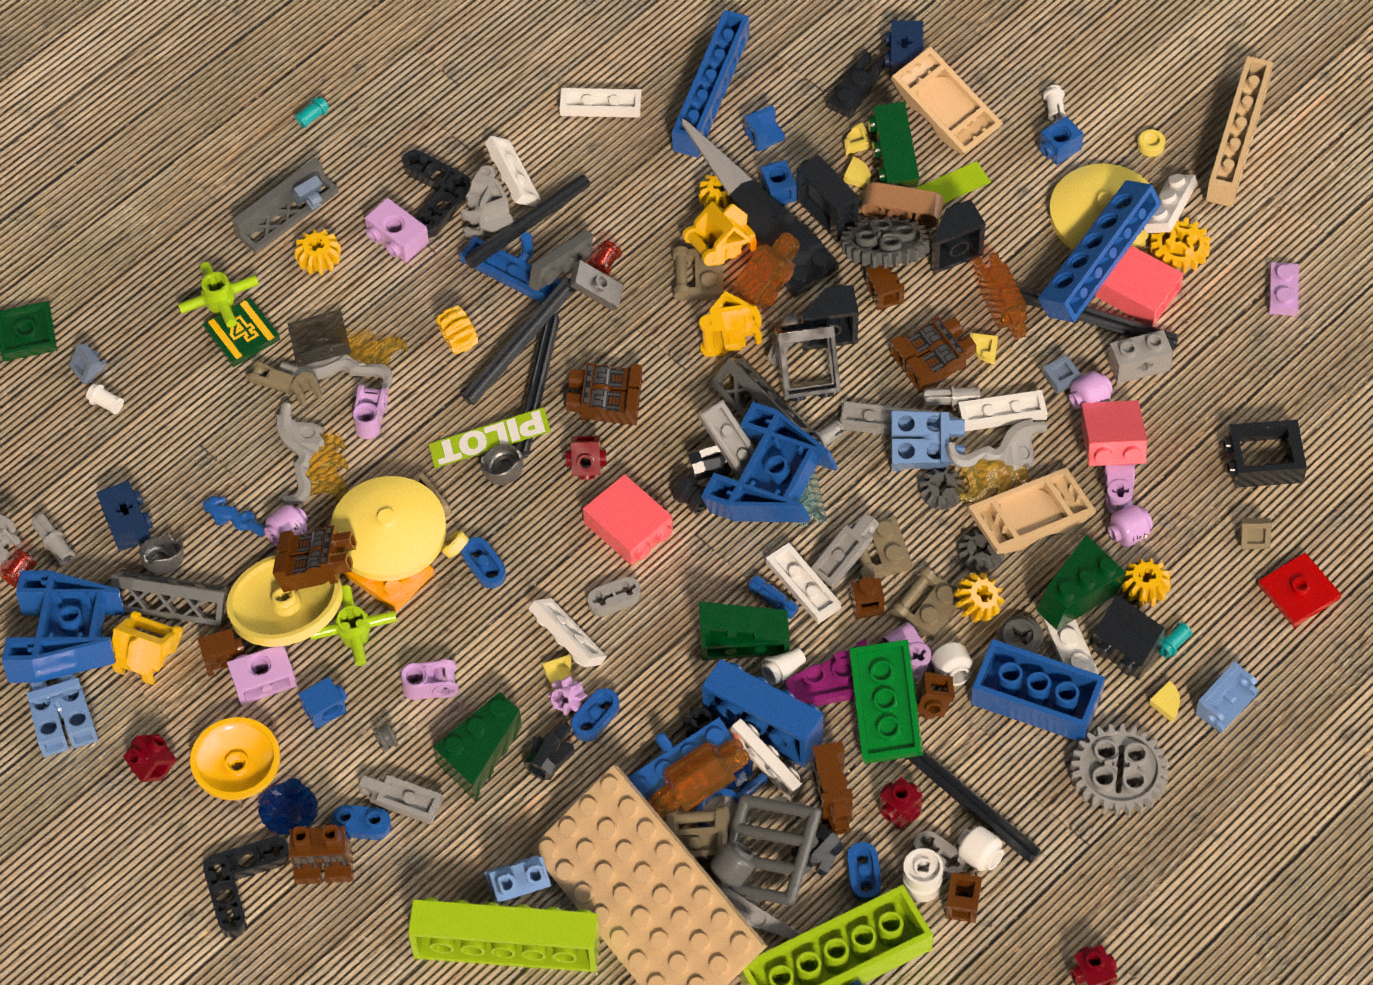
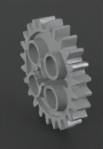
[1070,724,1169,817]

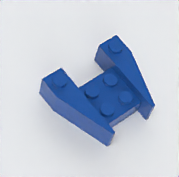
[701,402,838,523]
[2,570,125,683]

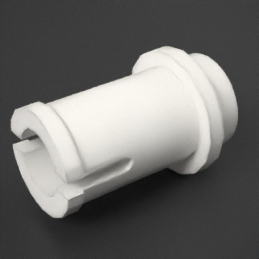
[1043,85,1066,121]
[86,384,124,415]

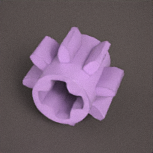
[548,676,587,715]

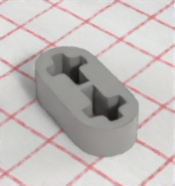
[587,577,641,617]
[914,831,965,879]

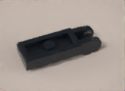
[827,52,885,119]

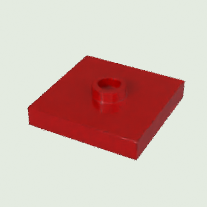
[1258,553,1342,628]

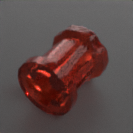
[588,240,622,276]
[0,549,37,588]

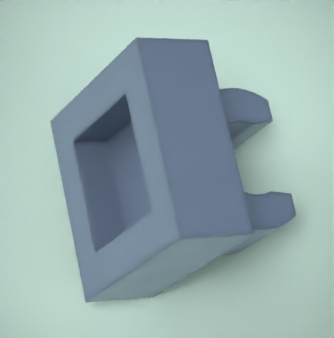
[291,175,323,211]
[69,344,107,384]
[1042,355,1082,394]

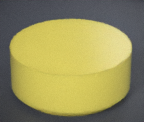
[1137,129,1165,157]
[441,530,469,558]

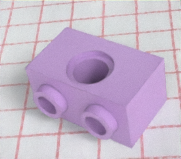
[365,198,429,263]
[227,646,297,705]

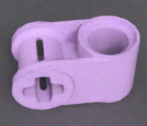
[353,384,389,439]
[1105,464,1135,514]
[882,622,932,680]
[401,660,459,700]

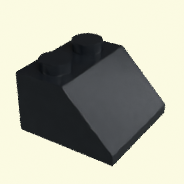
[931,199,986,274]
[802,285,859,351]
[1092,595,1165,680]

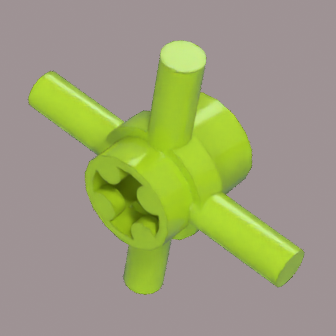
[177,262,259,328]
[310,585,397,666]

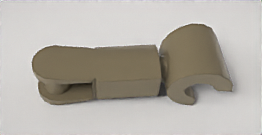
[246,361,322,405]

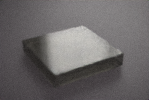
[287,309,352,367]

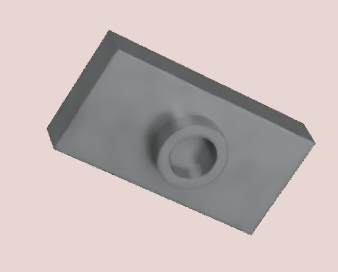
[570,260,623,311]

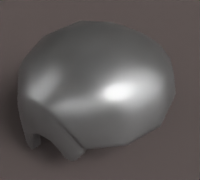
[480,444,524,485]
[139,534,184,575]

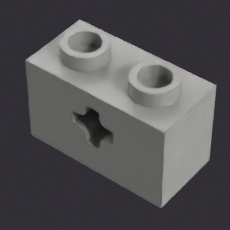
[1108,330,1173,384]

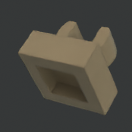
[1240,518,1272,549]

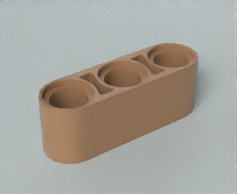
[861,182,944,228]

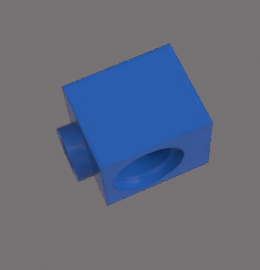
[1039,116,1084,165]
[760,160,797,205]
[298,677,347,729]

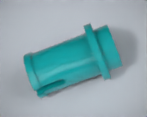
[294,96,329,129]
[1161,622,1192,658]

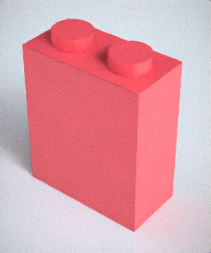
[1095,246,1184,326]
[1081,400,1147,466]
[583,474,673,566]

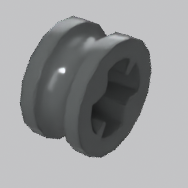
[372,722,398,752]

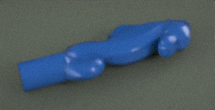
[202,496,266,538]

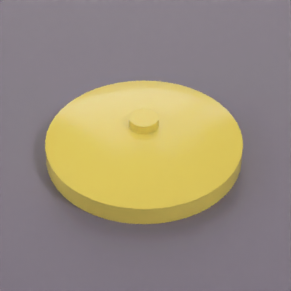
[1049,163,1154,250]
[330,476,446,581]
[226,555,343,647]

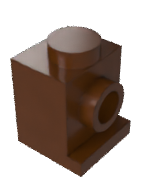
[866,265,905,311]
[850,577,885,620]
[197,628,245,677]
[916,672,955,719]
[946,872,982,923]

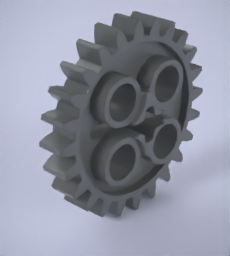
[841,216,931,269]

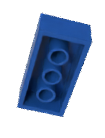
[971,639,1105,741]
[702,659,824,768]

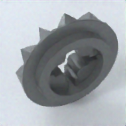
[919,467,965,510]
[958,530,1004,572]
[996,616,1044,653]

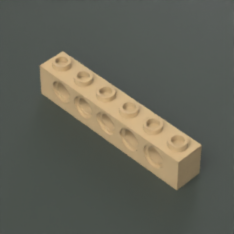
[1206,56,1273,207]

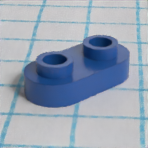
[461,537,506,589]
[571,688,620,741]
[331,805,391,840]
[847,842,881,903]

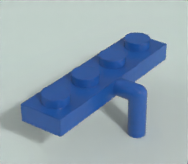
[459,232,562,303]
[628,717,736,802]

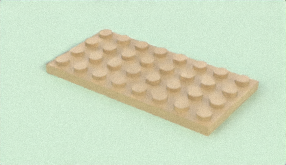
[530,765,767,985]

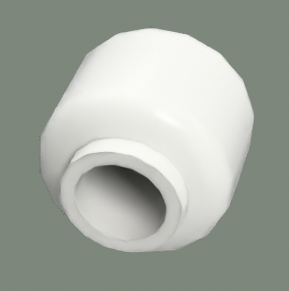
[931,642,974,686]
[957,826,1004,872]

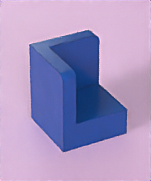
[745,105,785,152]

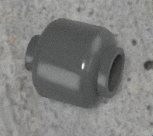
[710,841,755,888]

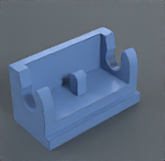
[1195,661,1258,734]

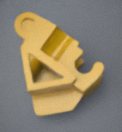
[682,201,757,266]
[699,291,762,357]
[112,611,183,685]

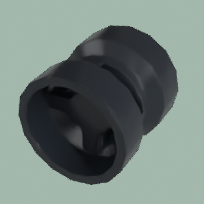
[673,475,707,515]

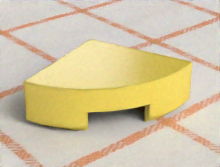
[844,122,871,155]
[844,156,871,189]
[970,333,998,364]
[542,654,572,692]
[1149,681,1180,722]

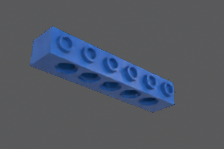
[672,10,750,158]
[1038,180,1162,322]

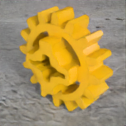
[1150,217,1211,273]

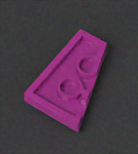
[786,638,868,706]

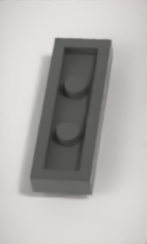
[529,230,594,291]

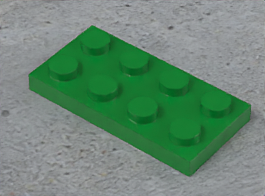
[849,639,923,764]

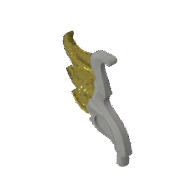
[279,329,408,390]
[276,403,349,505]
[945,419,1047,504]

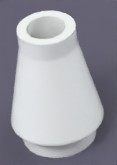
[761,648,806,685]

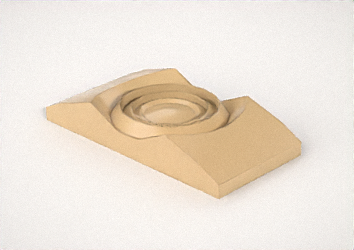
[891,46,1003,156]
[967,467,1096,554]

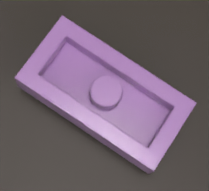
[1269,262,1299,316]

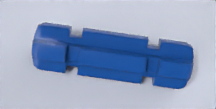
[748,575,799,619]

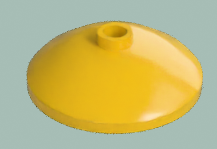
[190,717,280,800]

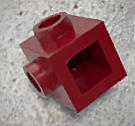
[566,435,607,480]
[123,734,177,782]
[879,777,923,831]
[1069,945,1118,985]

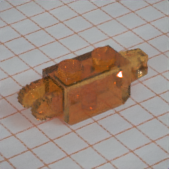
[734,232,800,311]
[973,252,1028,340]
[650,738,750,816]

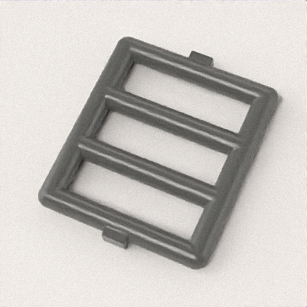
[727,794,822,906]

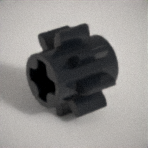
[683,705,717,738]

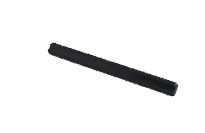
[465,175,591,269]
[462,277,576,405]
[1018,286,1179,349]
[514,314,560,458]
[907,749,1041,863]

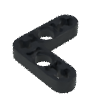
[402,150,471,238]
[203,837,290,938]

